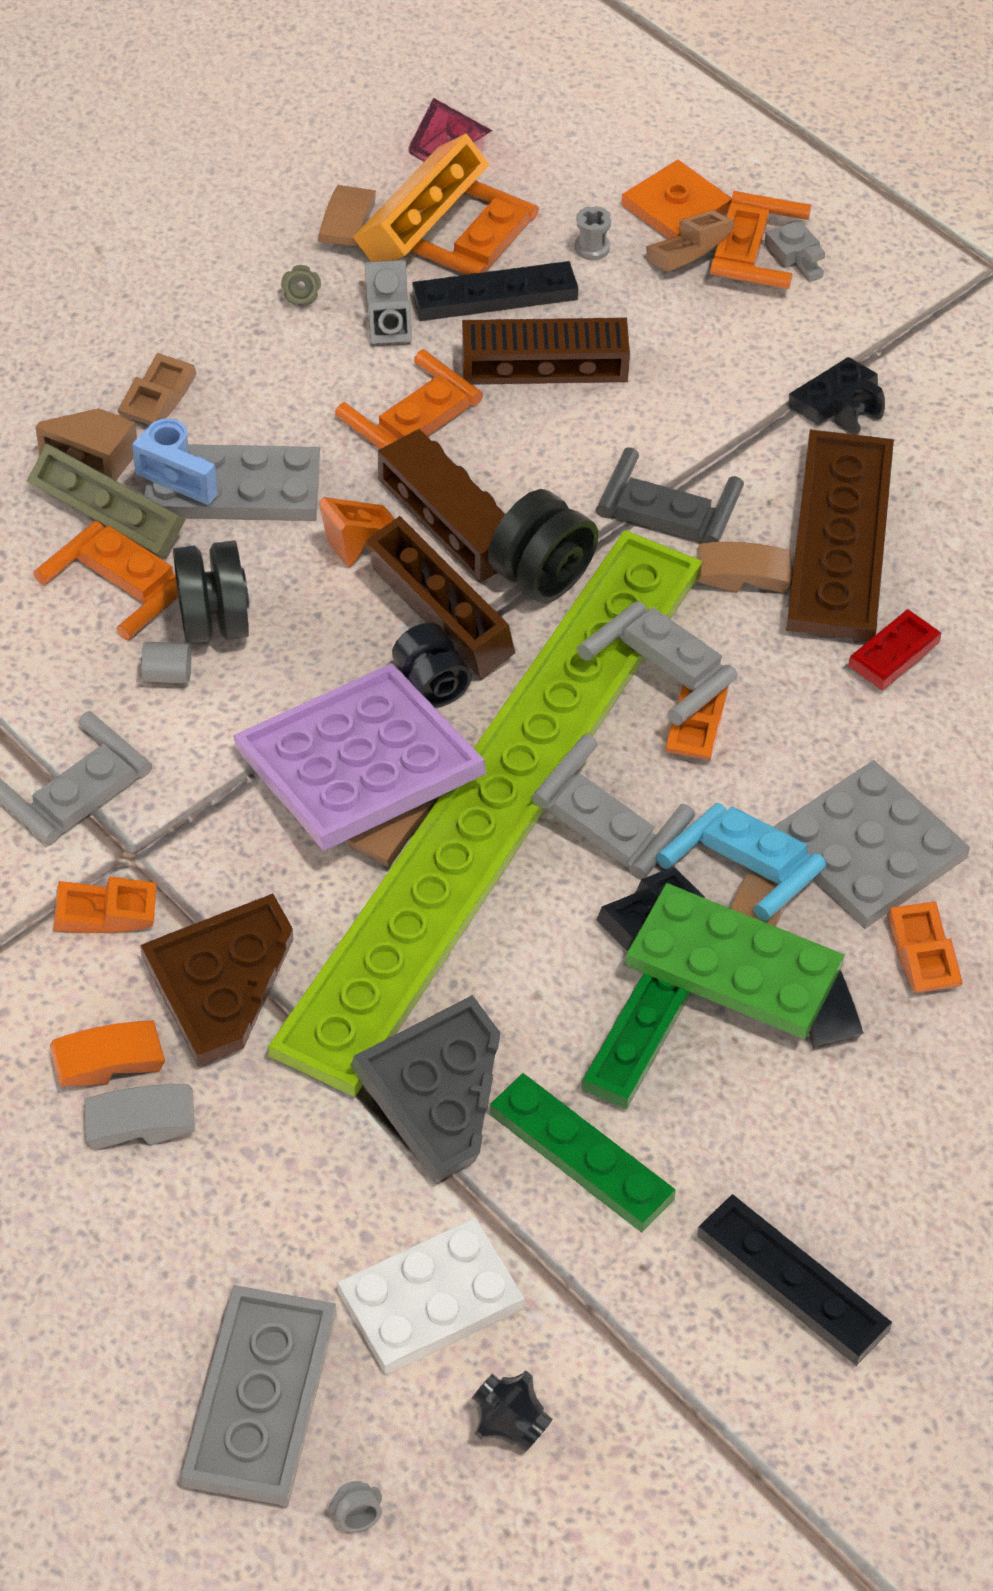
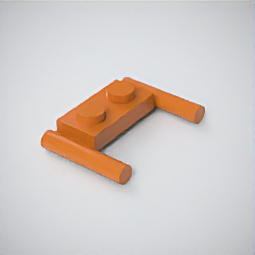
[410,180,539,275]
[710,191,812,289]
[335,349,483,449]
[33,520,178,640]

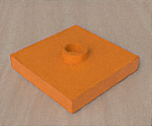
[621,160,732,239]

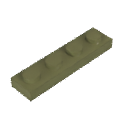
[27,443,186,557]

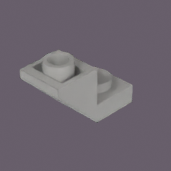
[364,260,412,344]

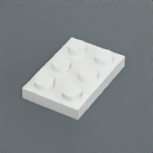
[337,1218,525,1376]

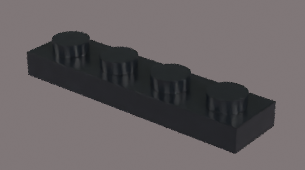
[412,261,579,321]
[697,1194,892,1366]

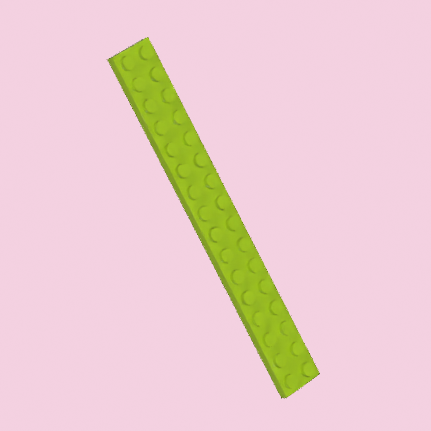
[268,530,703,1097]

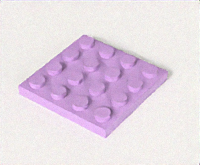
[233,663,486,851]

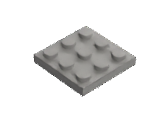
[773,760,970,929]

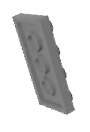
[144,444,321,521]
[180,1285,336,1506]

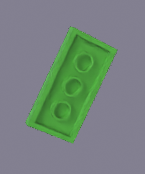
[626,883,845,1039]

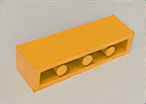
[353,133,490,262]

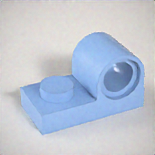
[132,418,218,505]

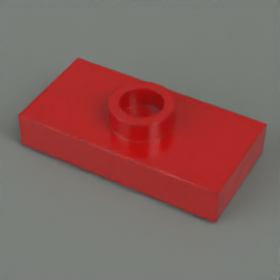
[848,609,942,691]

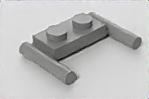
[577,601,737,726]
[0,711,152,845]
[531,734,695,880]

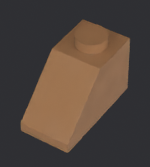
[35,408,137,480]

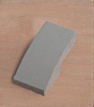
[84,1084,195,1151]

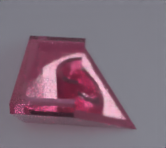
[408,98,493,162]

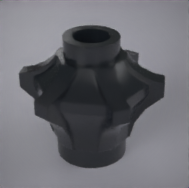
[471,1370,553,1452]

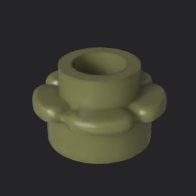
[281,265,321,305]

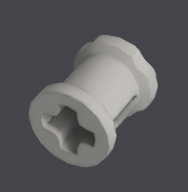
[575,206,612,260]

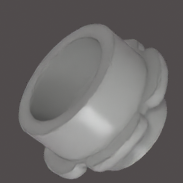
[329,1481,382,1533]

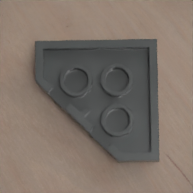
[350,995,501,1184]

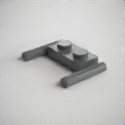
[596,447,744,543]

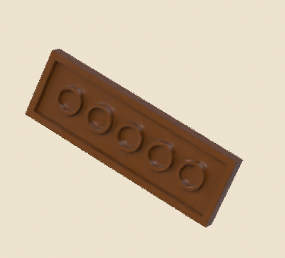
[786,429,894,641]

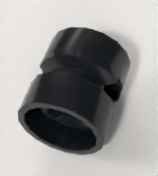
[392,622,472,708]

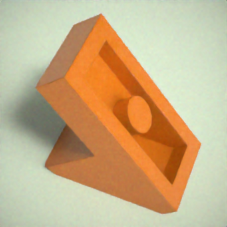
[319,497,395,567]

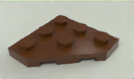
[140,893,294,1067]

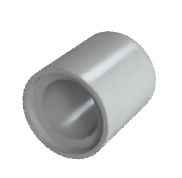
[141,642,191,683]

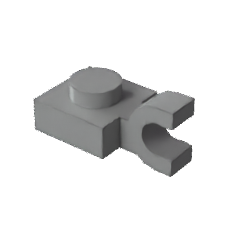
[765,220,825,282]

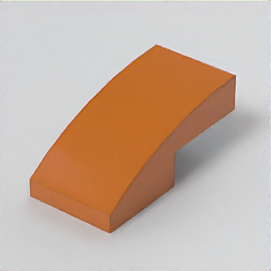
[666,684,728,761]
[53,876,156,933]
[887,901,963,993]
[50,1020,165,1086]

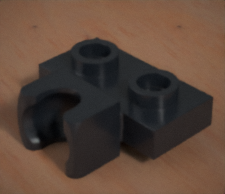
[789,357,885,433]

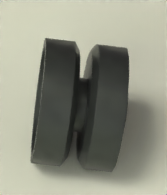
[488,488,599,603]
[173,540,249,645]

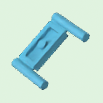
[656,803,826,921]

